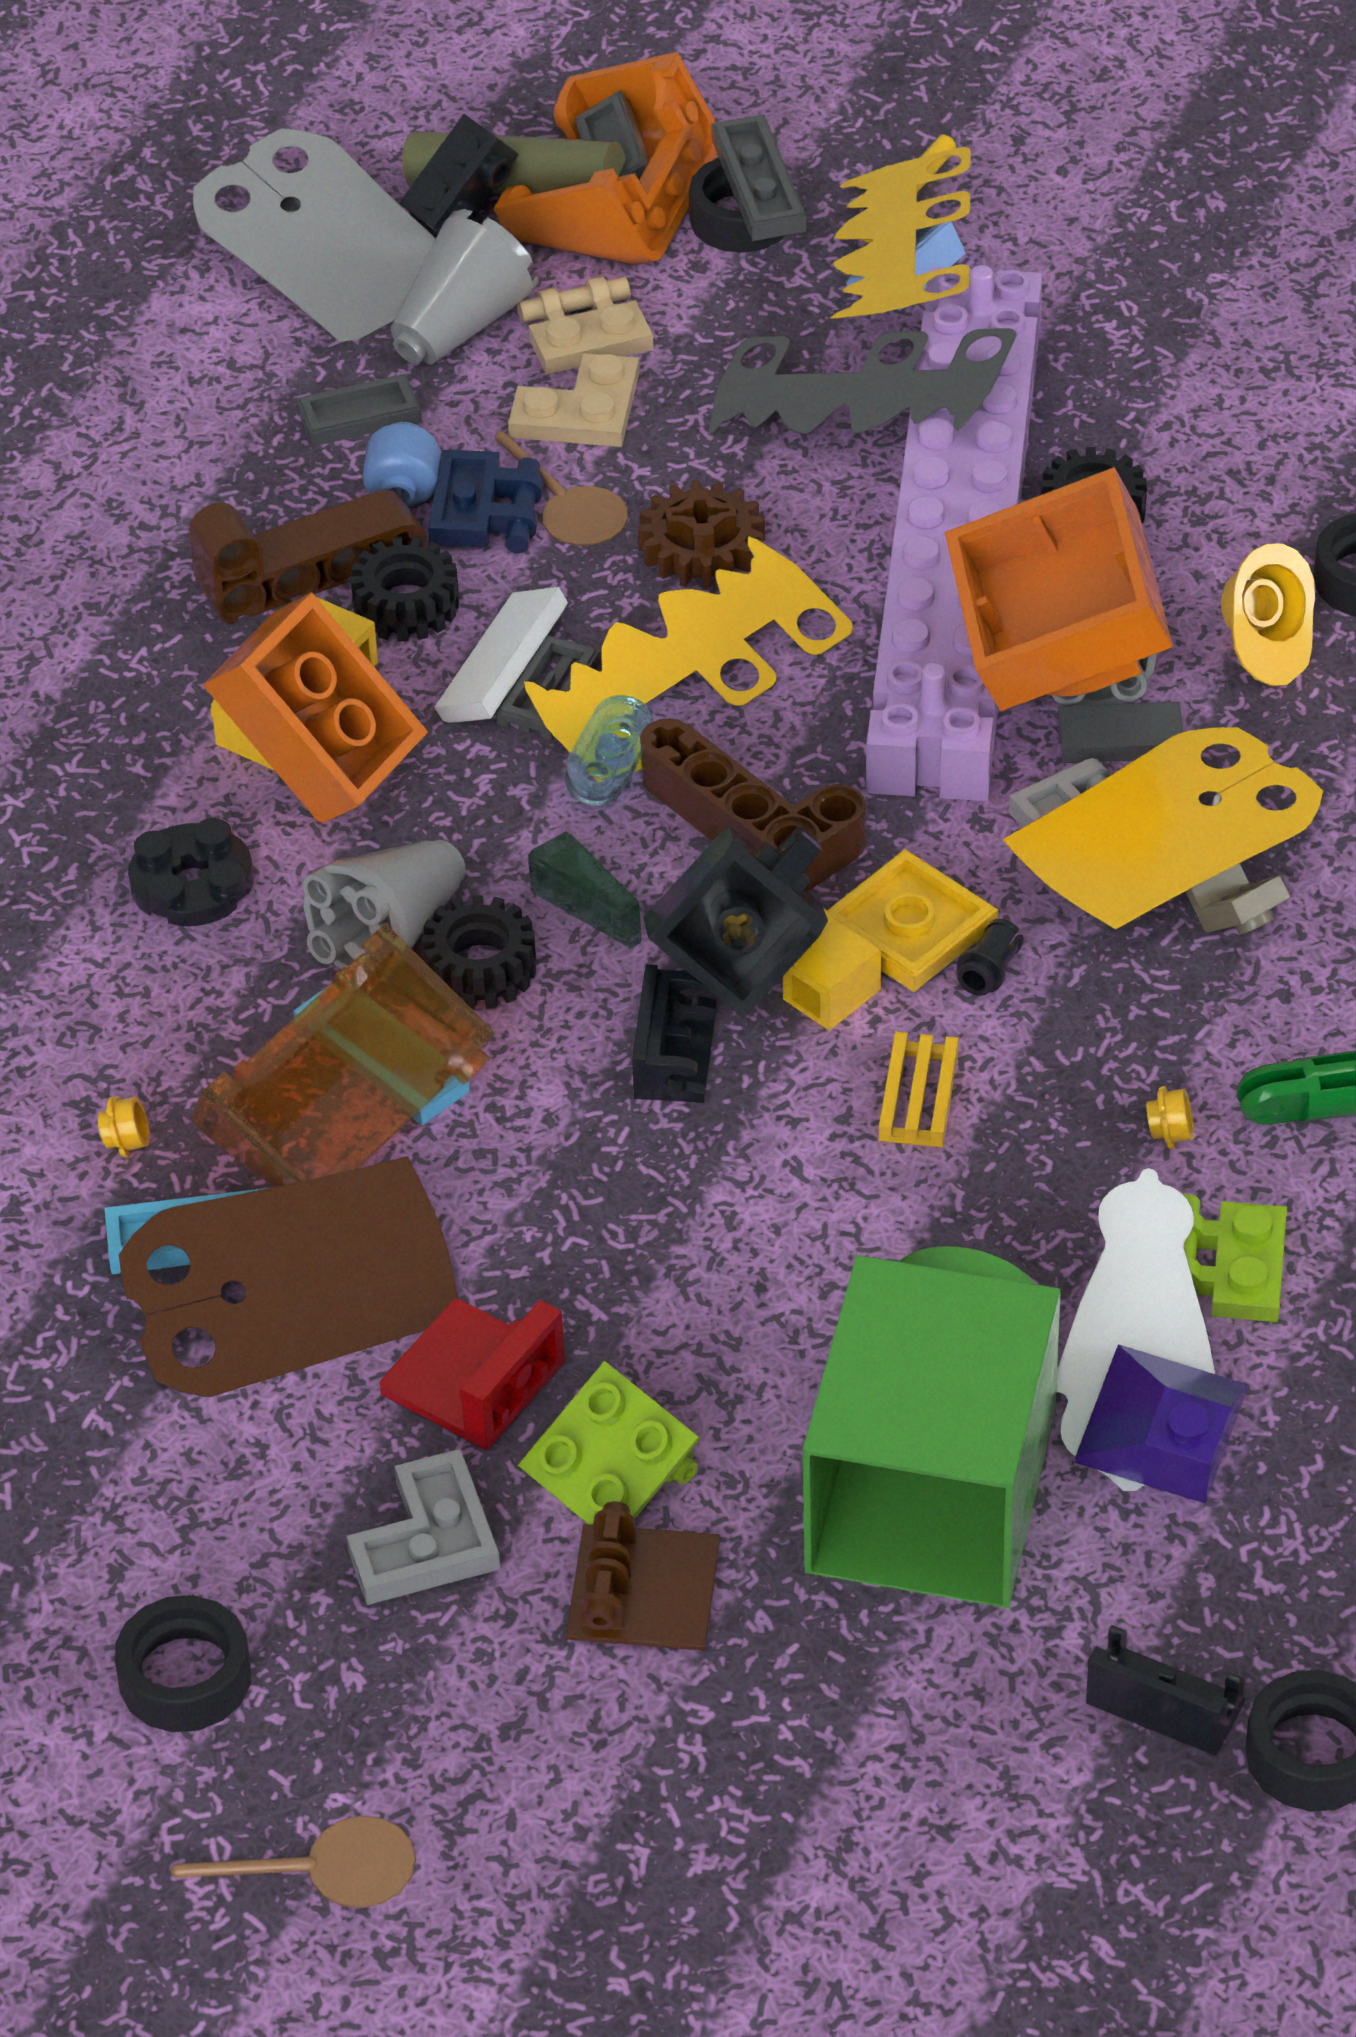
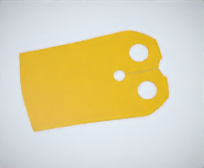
[1002,727,1323,930]

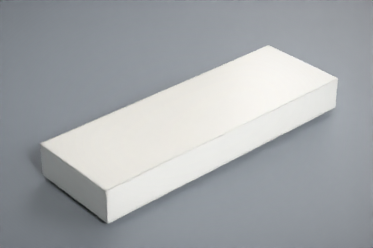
[434,587,568,723]

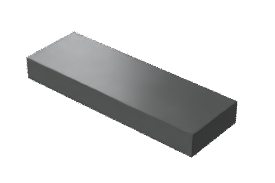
[711,115,806,241]

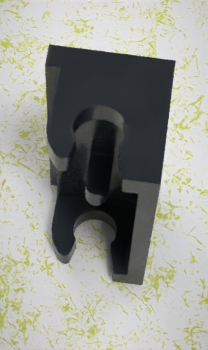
[632,964,717,1103]
[1086,1625,1245,1756]

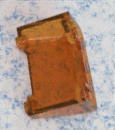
[191,923,495,1187]

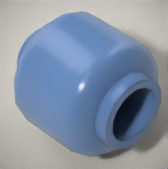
[363,422,440,508]

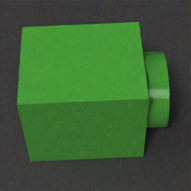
[803,1246,1061,1608]

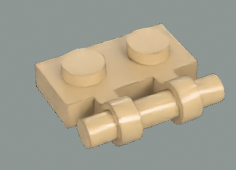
[517,276,654,375]

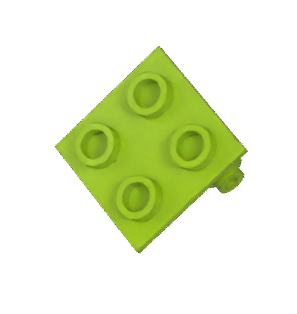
[517,1361,701,1525]

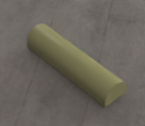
[402,131,626,194]

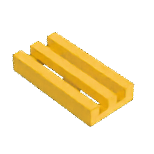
[879,1031,959,1147]

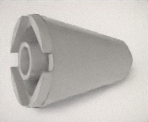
[391,209,539,365]

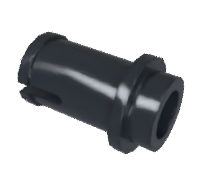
[957,919,1024,996]

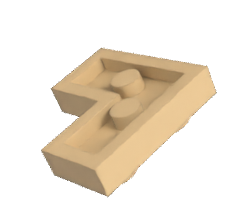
[508,353,640,447]

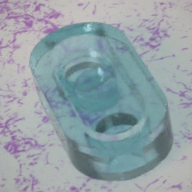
[565,695,653,805]

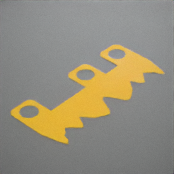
[830,147,971,318]
[524,536,853,787]

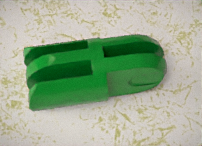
[1236,1050,1356,1125]

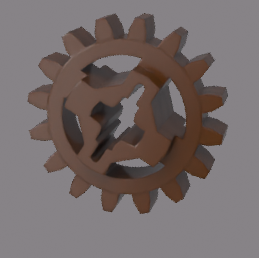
[638,480,765,587]

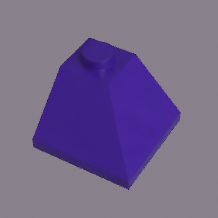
[1075,1344,1248,1503]

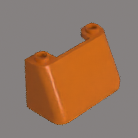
[493,52,717,265]

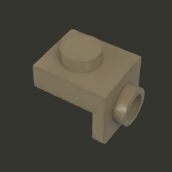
[1185,863,1290,934]

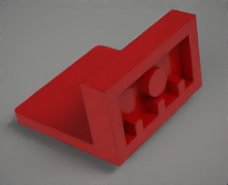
[379,1299,565,1451]

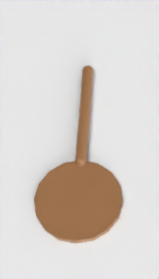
[495,431,628,546]
[170,1816,416,1908]

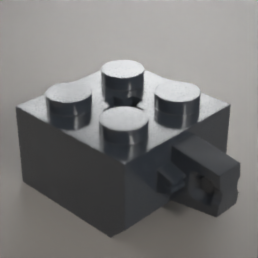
[643,824,828,1019]

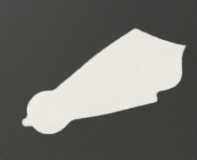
[1057,1168,1215,1491]

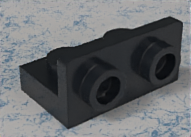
[399,114,519,233]

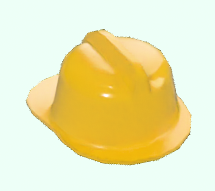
[1221,543,1315,686]

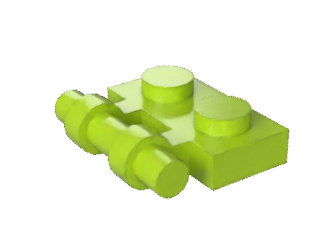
[1182,1194,1287,1322]

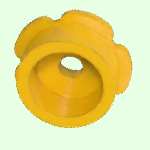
[1146,1086,1194,1149]
[98,1096,150,1158]

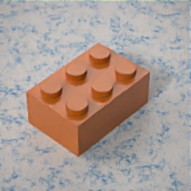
[203,592,428,823]

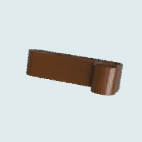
[189,489,427,624]
[640,718,866,891]

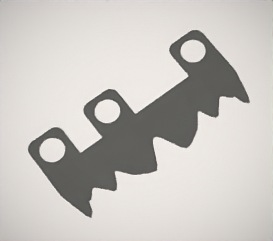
[708,328,1016,435]

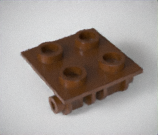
[566,1501,720,1651]

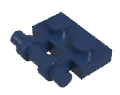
[428,450,544,553]

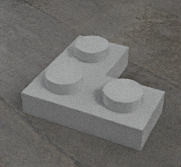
[347,1449,500,1605]

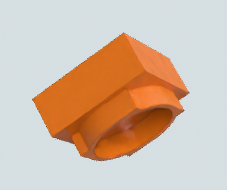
[944,467,1173,711]

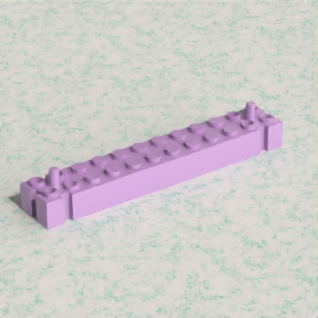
[866,265,1042,801]

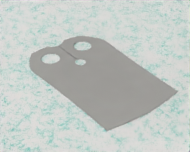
[193,128,436,342]

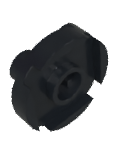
[128,818,254,927]

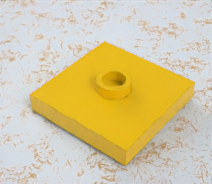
[827,849,998,992]

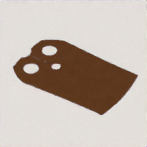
[118,1156,458,1397]

